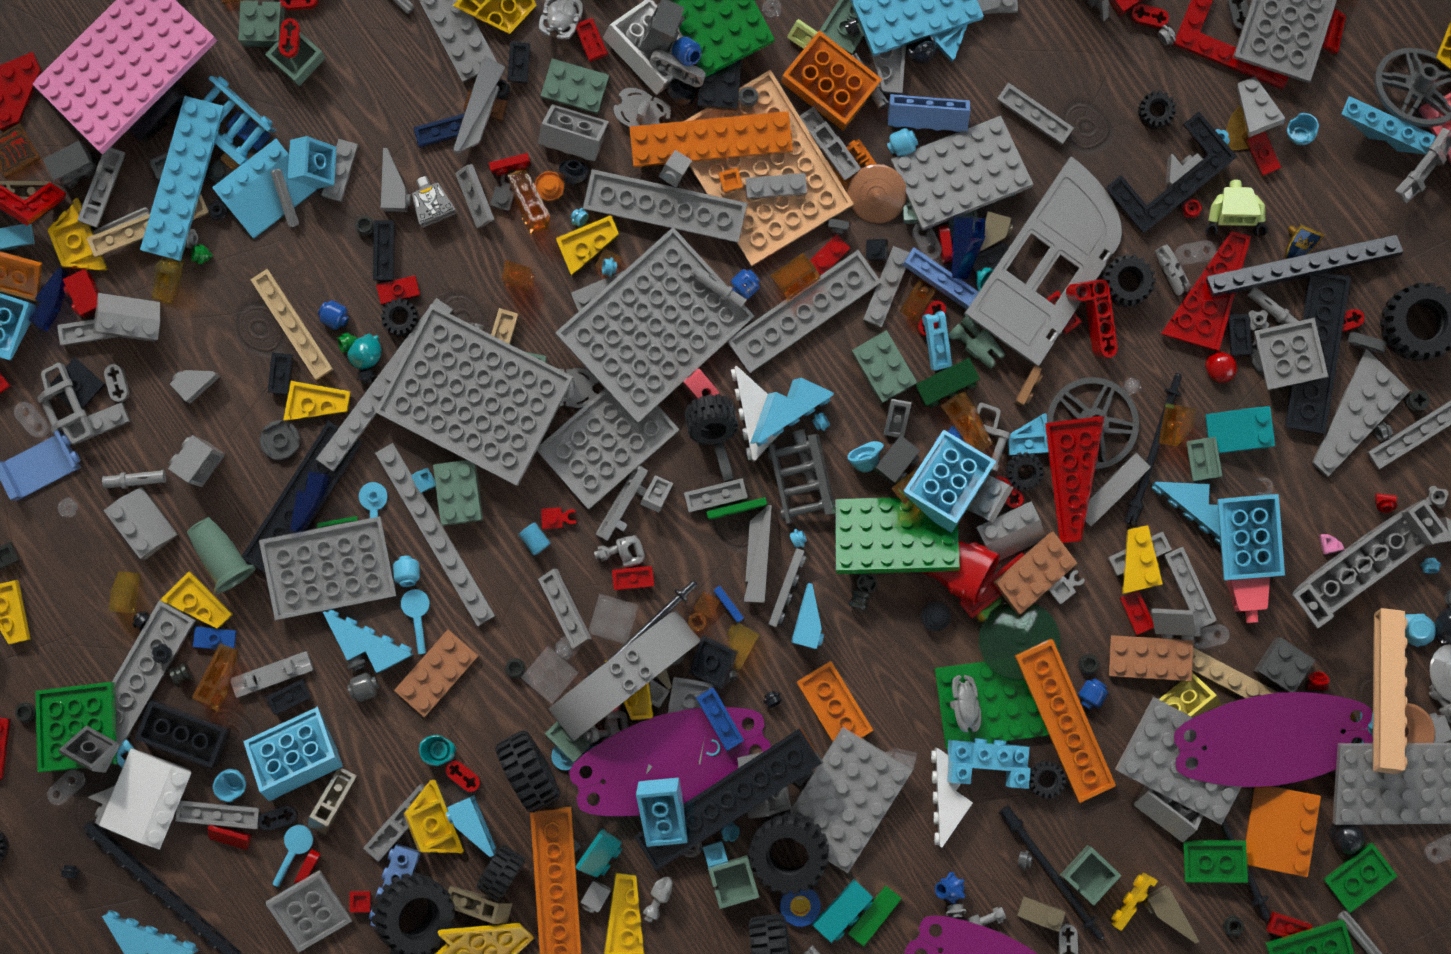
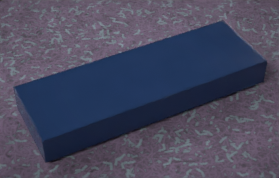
[413,113,465,148]

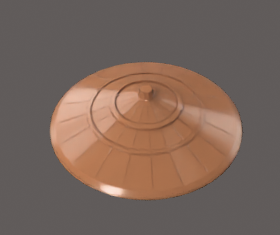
[847,164,907,223]
[1372,703,1435,743]

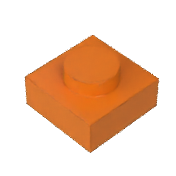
[718,167,743,193]

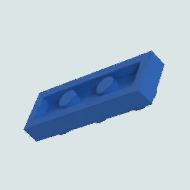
[695,687,744,751]

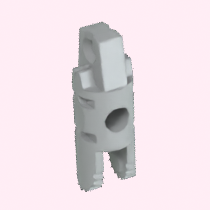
[1155,245,1191,295]

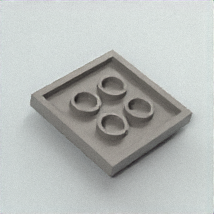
[1253,318,1328,390]
[266,870,352,953]

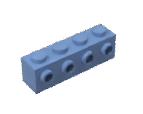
[888,94,970,132]
[369,844,421,926]

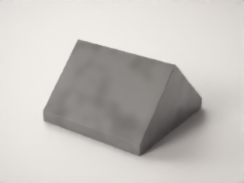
[59,725,119,773]

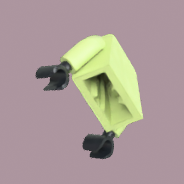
[1205,180,1268,236]

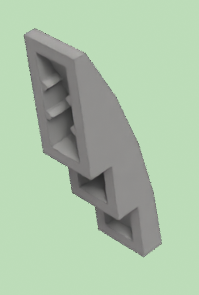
[800,107,861,181]
[1086,453,1151,526]
[363,784,424,862]

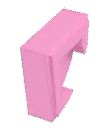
[1319,534,1345,555]

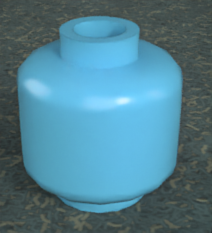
[887,128,918,157]
[393,556,420,587]

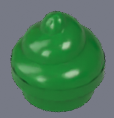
[191,244,213,264]
[337,333,358,353]

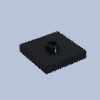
[50,357,106,410]
[688,635,738,689]

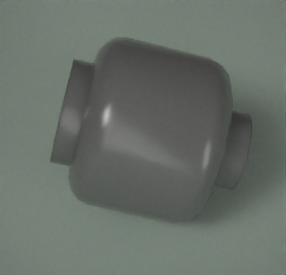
[347,673,379,702]

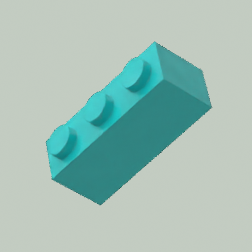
[812,879,873,943]

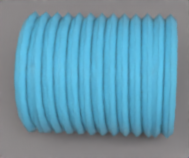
[519,523,551,556]

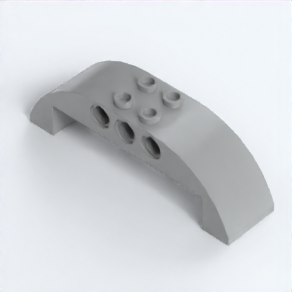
[1292,499,1449,629]
[549,609,700,741]

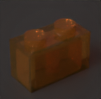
[770,253,821,301]

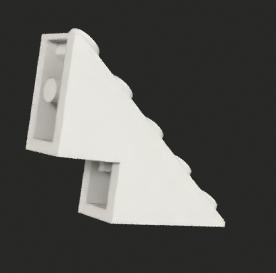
[731,366,780,462]
[931,748,973,847]

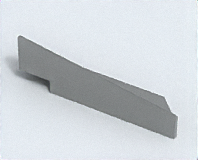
[453,56,505,154]
[744,505,772,603]

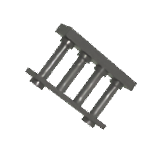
[767,434,836,524]

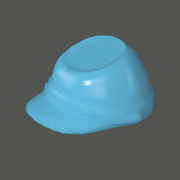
[847,441,884,473]
[1405,614,1436,647]

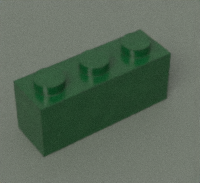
[914,358,980,408]

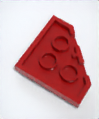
[0,52,42,130]

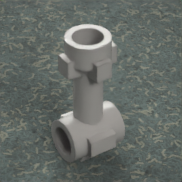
[967,907,1006,926]

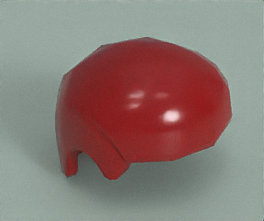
[1205,352,1237,383]

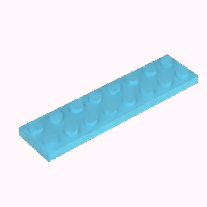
[140,96,225,261]

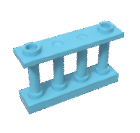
[203,76,276,165]

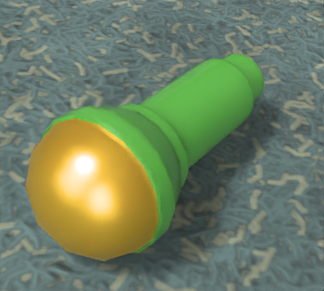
[976,597,1002,622]

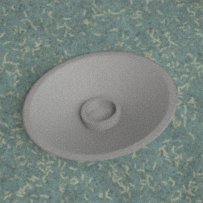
[1430,644,1451,702]

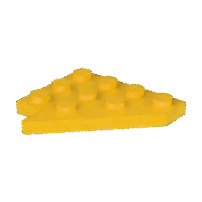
[435,923,534,954]

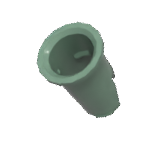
[187,517,256,594]

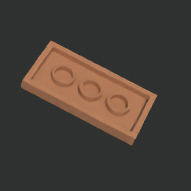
[994,532,1077,614]
[394,629,479,717]
[1109,636,1193,681]

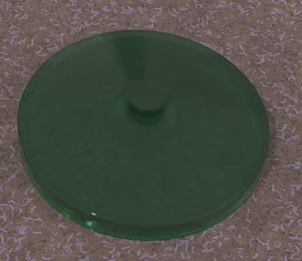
[978,602,1060,681]

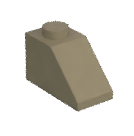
[975,212,1013,254]
[1017,896,1066,932]

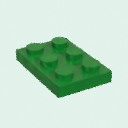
[1184,840,1248,883]
[1323,842,1397,913]

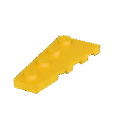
[604,873,644,954]

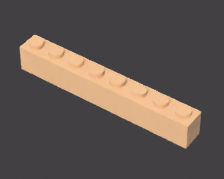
[1373,608,1407,774]

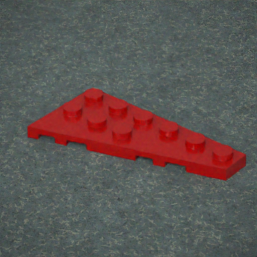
[1160,231,1251,351]
[1045,416,1105,543]

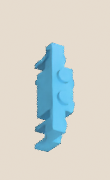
[947,738,1031,789]

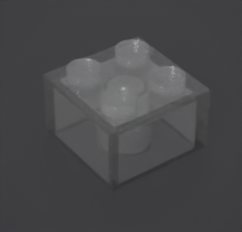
[588,594,639,644]
[521,646,580,704]

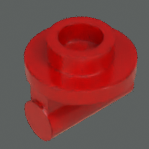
[1375,493,1397,513]
[1306,671,1330,691]

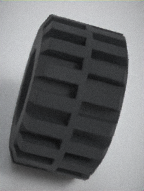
[1101,254,1156,308]
[685,394,738,445]
[476,845,525,902]

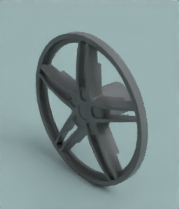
[1374,48,1451,127]
[1047,377,1139,469]

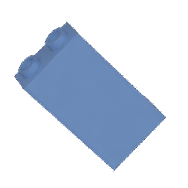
[0,430,81,501]

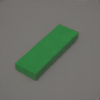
[707,497,767,520]
[848,885,902,946]

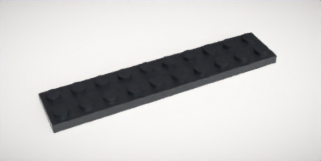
[634,728,824,871]

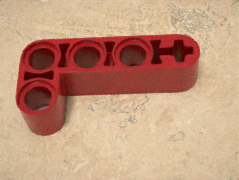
[1066,280,1118,357]

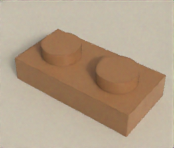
[1015,366,1043,407]

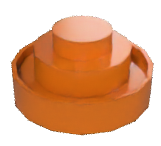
[535,171,564,201]

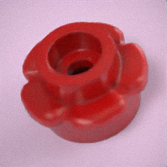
[1182,199,1202,218]

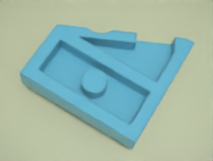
[930,23,968,62]
[1007,414,1049,456]

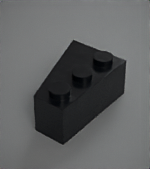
[129,82,194,141]

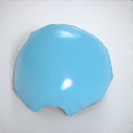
[1287,113,1319,145]
[213,769,247,802]

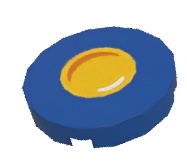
[780,889,821,927]

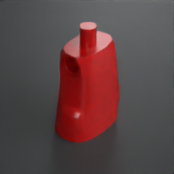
[921,541,1000,605]

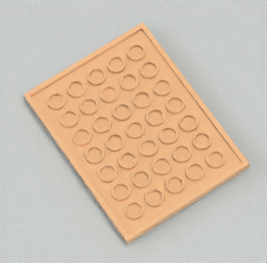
[685,70,854,267]

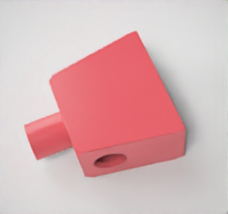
[682,369,719,399]
[1227,577,1270,623]

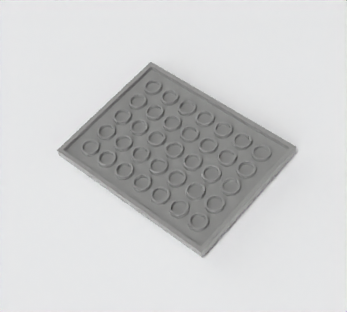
[555,227,754,423]
[375,304,574,486]

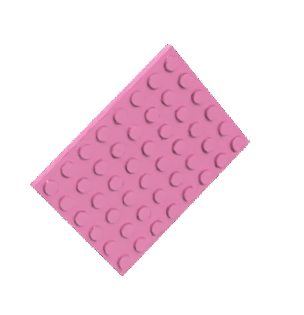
[33,0,218,154]

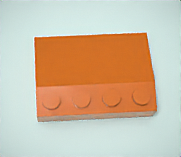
[781,30,882,131]
[1245,786,1321,877]

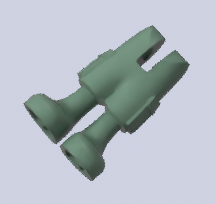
[948,316,1005,369]

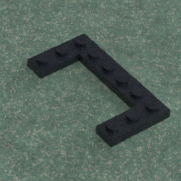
[1105,111,1237,234]

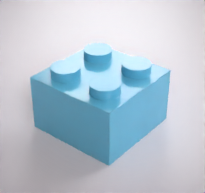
[288,136,337,189]

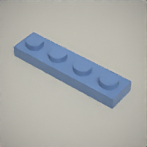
[902,247,979,309]

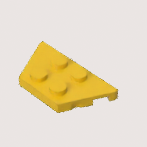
[47,198,108,271]
[404,779,464,853]

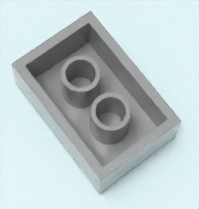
[168,435,226,487]

